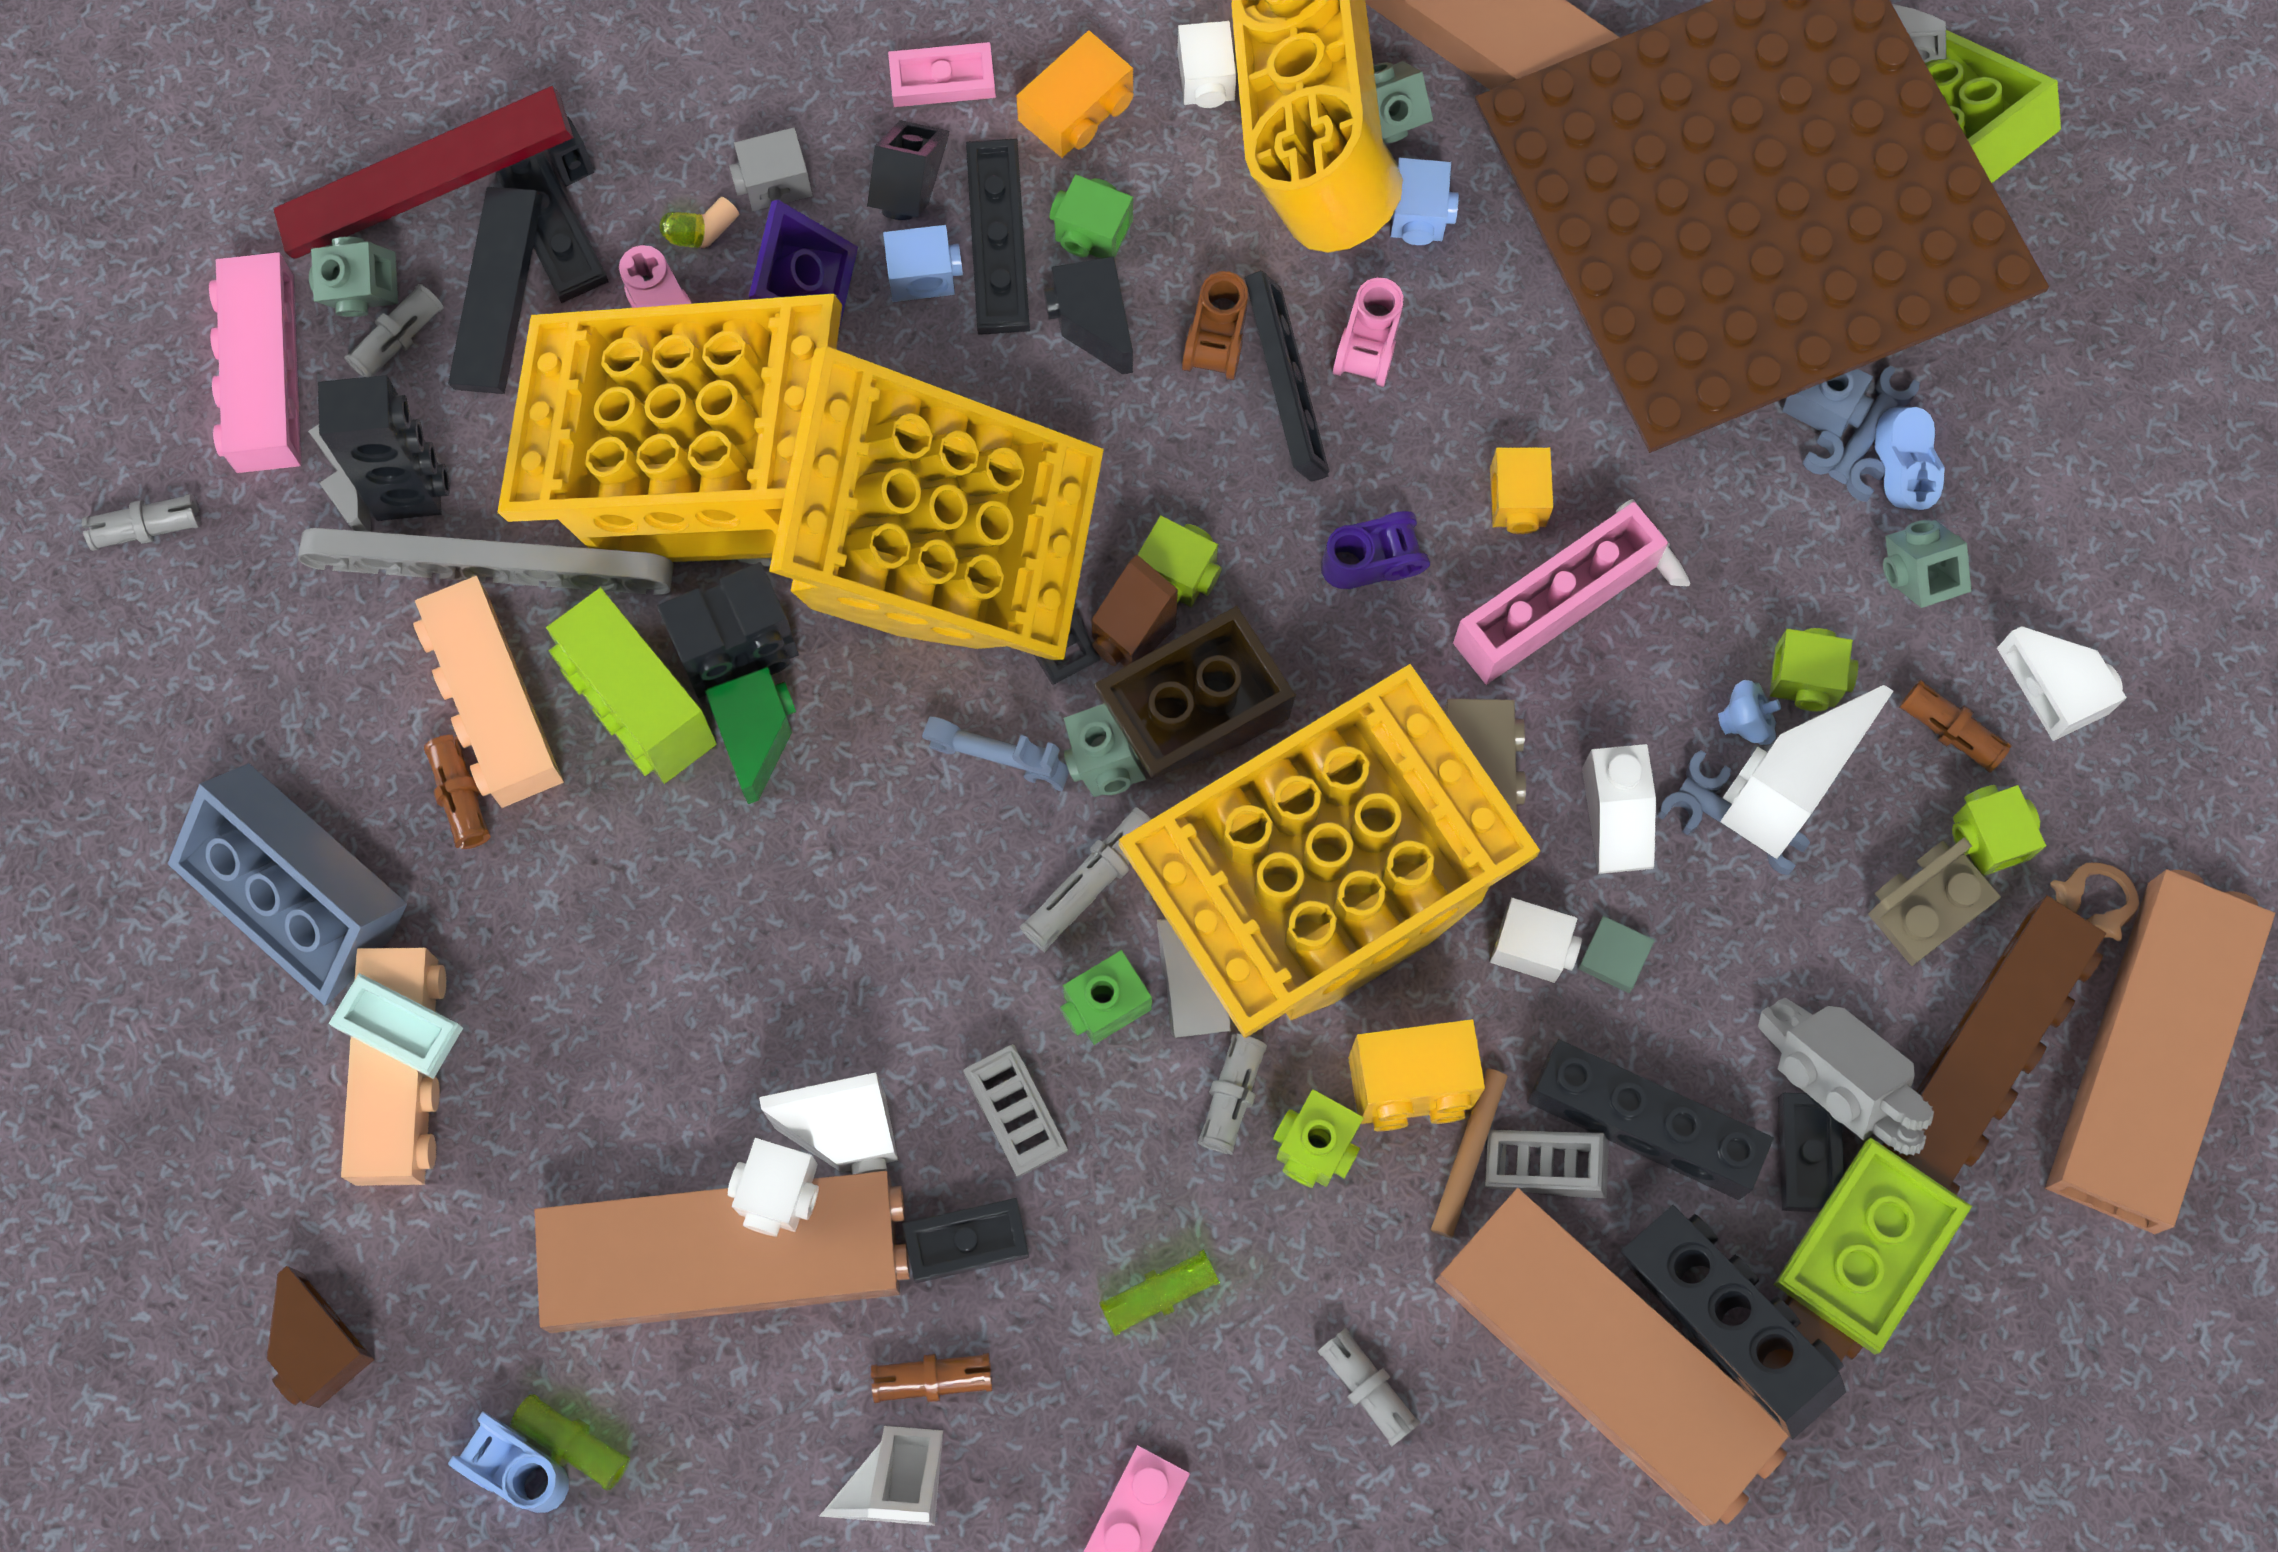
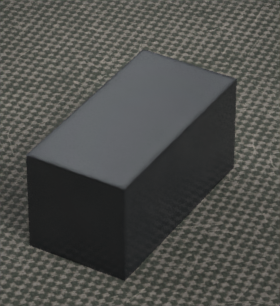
[547,116,595,187]

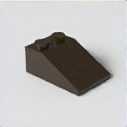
[1094,606,1296,779]

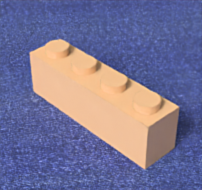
[413,575,564,808]
[341,948,446,1186]

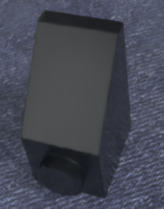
[867,120,949,220]
[1044,257,1133,375]

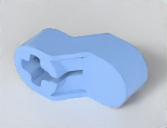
[1875,406,1945,510]

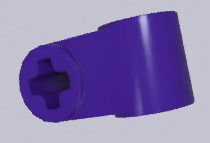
[1321,511,1430,589]

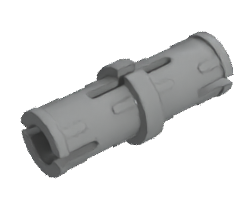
[344,284,444,377]
[82,493,201,551]
[1197,1034,1267,1155]
[1317,1328,1421,1447]

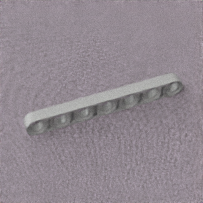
[298,528,674,595]

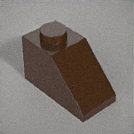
[1091,555,1178,666]
[267,1266,375,1408]

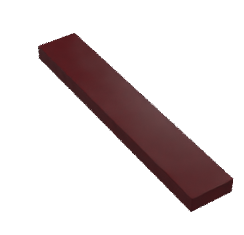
[273,85,574,259]

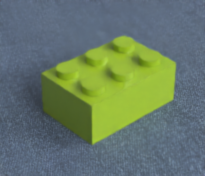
[546,587,717,784]

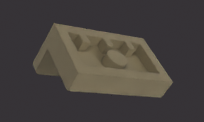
[1868,837,2001,966]

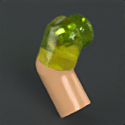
[659,197,740,248]

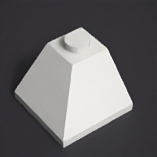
[759,1072,898,1175]

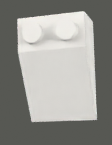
[1720,685,1893,859]

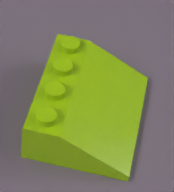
[1925,30,2061,183]

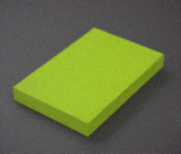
[1773,1138,1972,1355]

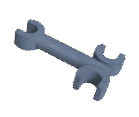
[1802,365,1920,502]
[922,717,1069,791]
[1658,750,1810,875]

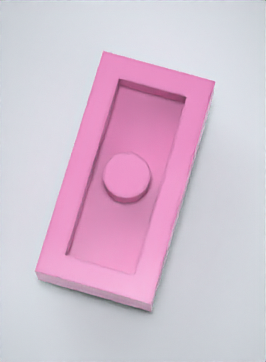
[888,42,996,107]
[1084,1445,1190,1552]

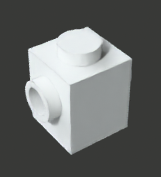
[728,1138,819,1237]

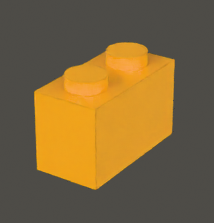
[1016,30,1133,158]

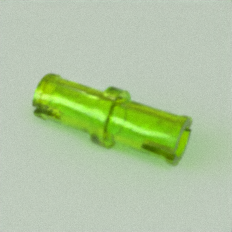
[1099,1249,1220,1336]
[511,1394,630,1491]

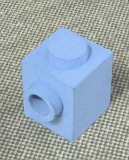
[1391,158,1459,245]

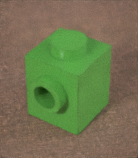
[1050,174,1133,258]
[1060,950,1152,1045]

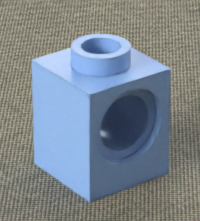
[883,225,963,302]

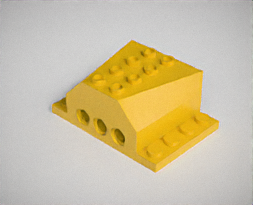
[497,294,842,562]
[769,346,1104,660]
[1119,664,1540,1039]

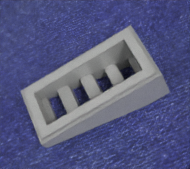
[963,1044,1068,1178]
[1485,1130,1609,1198]

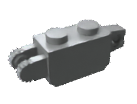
[1758,998,1934,1156]

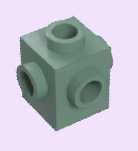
[1373,61,1433,143]
[309,237,398,317]
[1883,520,1972,608]
[1064,704,1146,798]

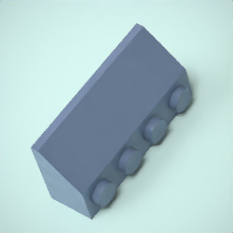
[168,763,408,1006]

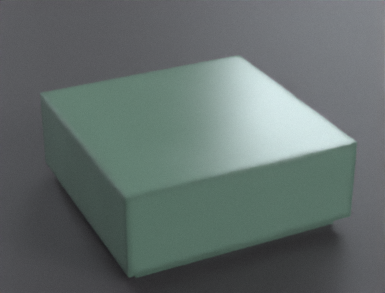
[1578,916,1655,993]

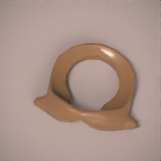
[2050,862,2139,941]

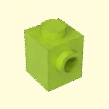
[1138,515,1222,607]
[1769,628,1858,712]
[1952,785,2046,876]

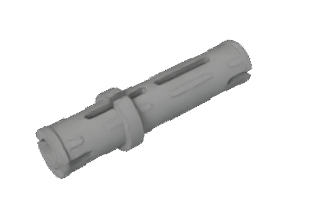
[1019,807,1151,952]

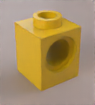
[1490,448,1553,534]

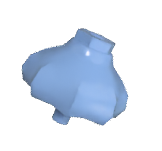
[1718,680,1781,745]

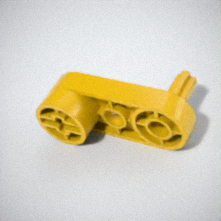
[1231,0,1403,253]

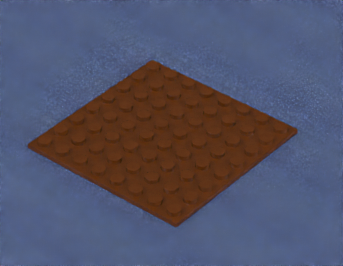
[1475,0,2049,453]

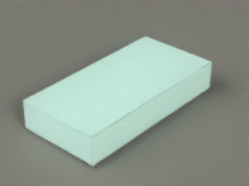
[329,973,463,1079]

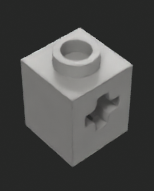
[729,127,812,211]

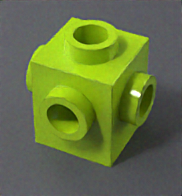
[1273,1089,1364,1188]

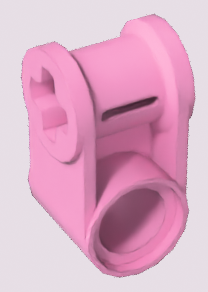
[619,245,692,308]
[1333,277,1403,387]

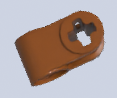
[1182,271,1248,381]

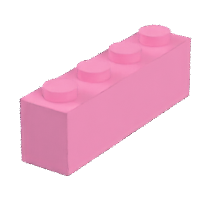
[209,252,301,473]
[1453,501,1669,685]

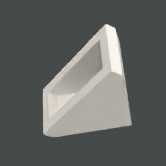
[819,1426,943,1526]

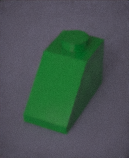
[705,667,796,804]

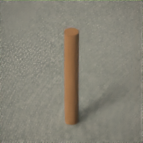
[1431,1069,1508,1239]

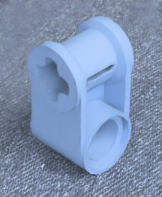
[448,1411,569,1513]

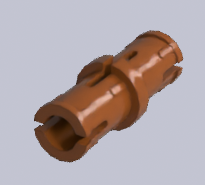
[1899,679,2012,773]
[424,735,491,849]
[871,1353,992,1403]

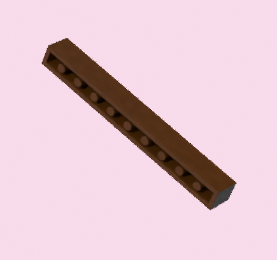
[1763,895,2106,1369]

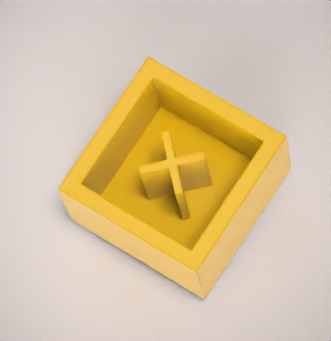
[1348,1019,1485,1131]

